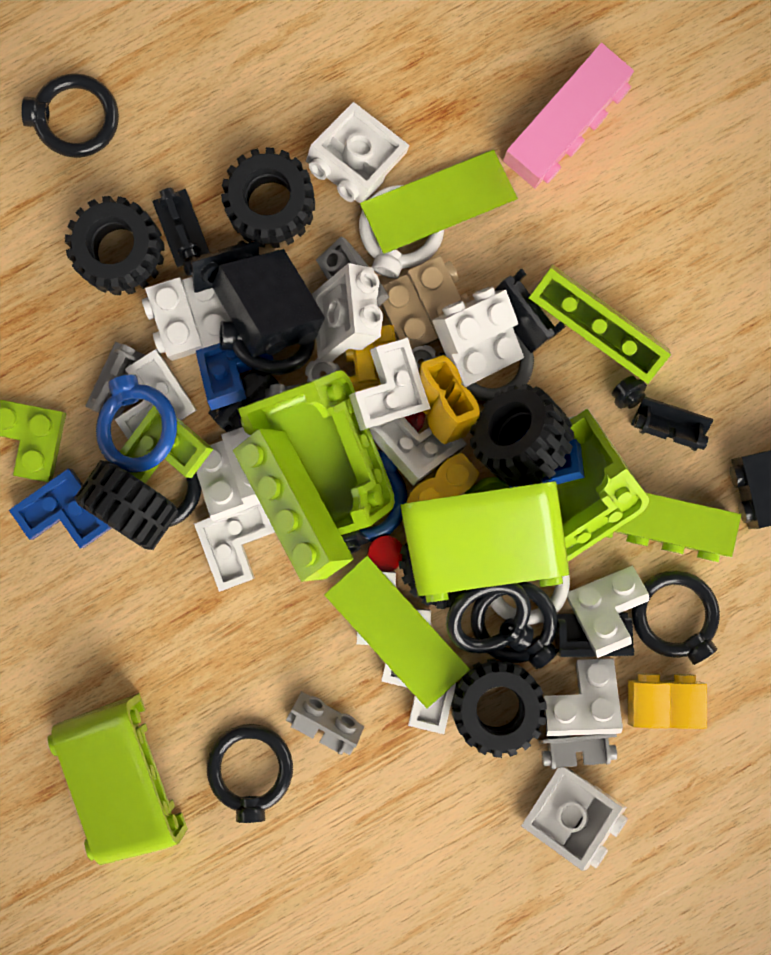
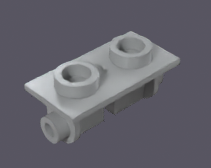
[85,341,146,420]
[286,691,364,755]
[539,734,617,769]

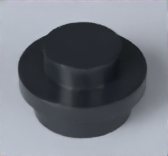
[612,376,647,409]

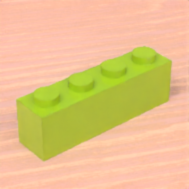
[529,264,671,384]
[233,429,354,582]
[606,493,741,562]

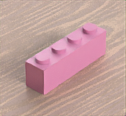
[503,43,634,189]

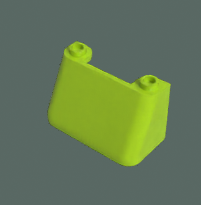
[238,370,395,535]
[465,409,649,581]
[400,482,570,603]
[48,693,188,865]

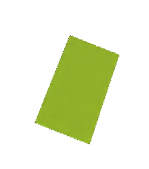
[360,149,518,254]
[324,556,470,709]

